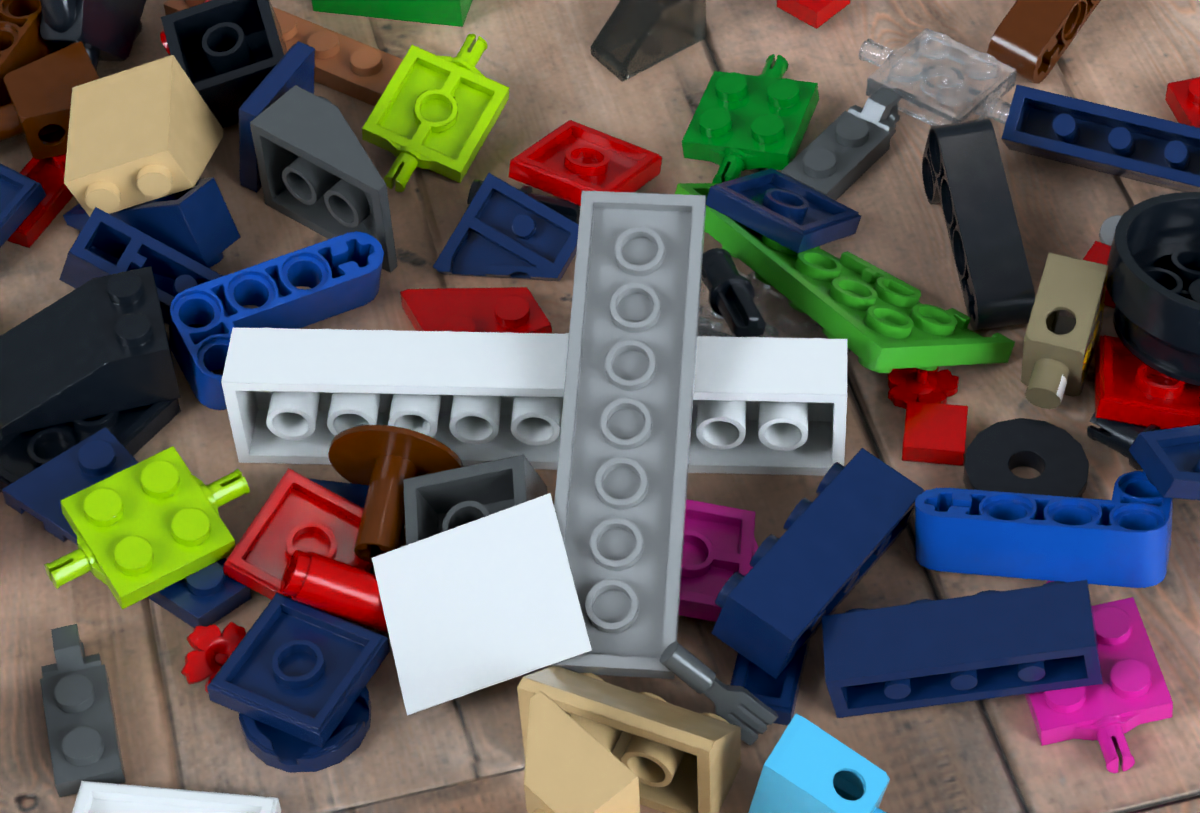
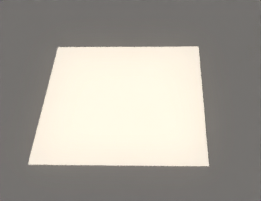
[372,493,592,716]

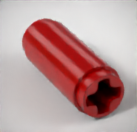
[281,550,388,633]

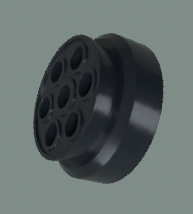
[1106,192,1200,386]

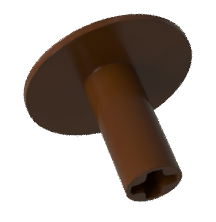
[328,424,464,563]

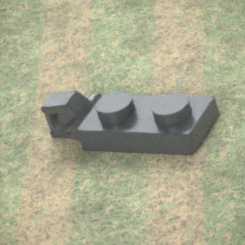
[781,87,901,201]
[40,624,126,798]

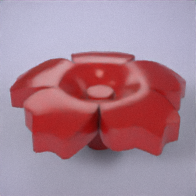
[887,366,959,409]
[181,622,246,693]

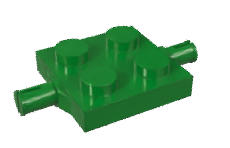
[682,54,819,183]

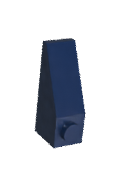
[63,177,241,268]
[59,207,223,328]

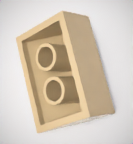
[517,666,741,813]
[524,690,640,813]

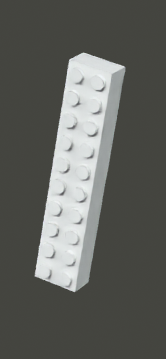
[221,327,847,476]

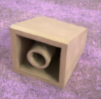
[64,55,223,217]

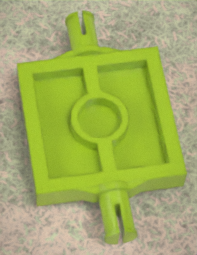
[362,34,510,192]
[44,446,250,610]

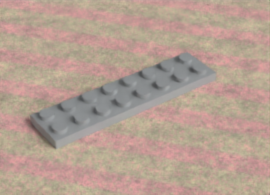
[541,191,706,679]

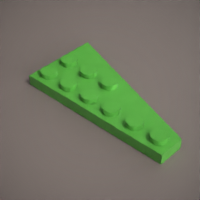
[675,183,1015,373]

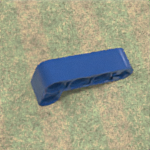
[169,231,384,410]
[915,471,1173,588]

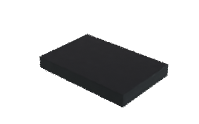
[0,398,181,493]

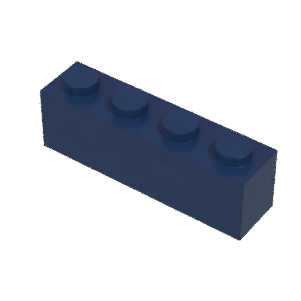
[1001,85,1200,192]
[711,448,925,679]
[822,580,1103,718]

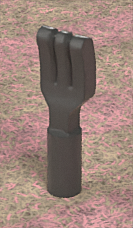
[660,641,778,746]

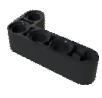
[922,119,1035,331]

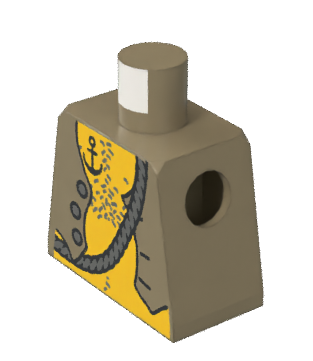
[1021,252,1109,409]

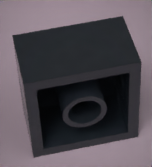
[161,0,288,128]

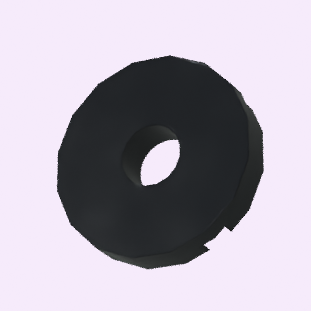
[963,418,1089,498]

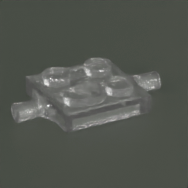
[859,28,1017,126]

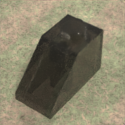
[591,0,706,82]

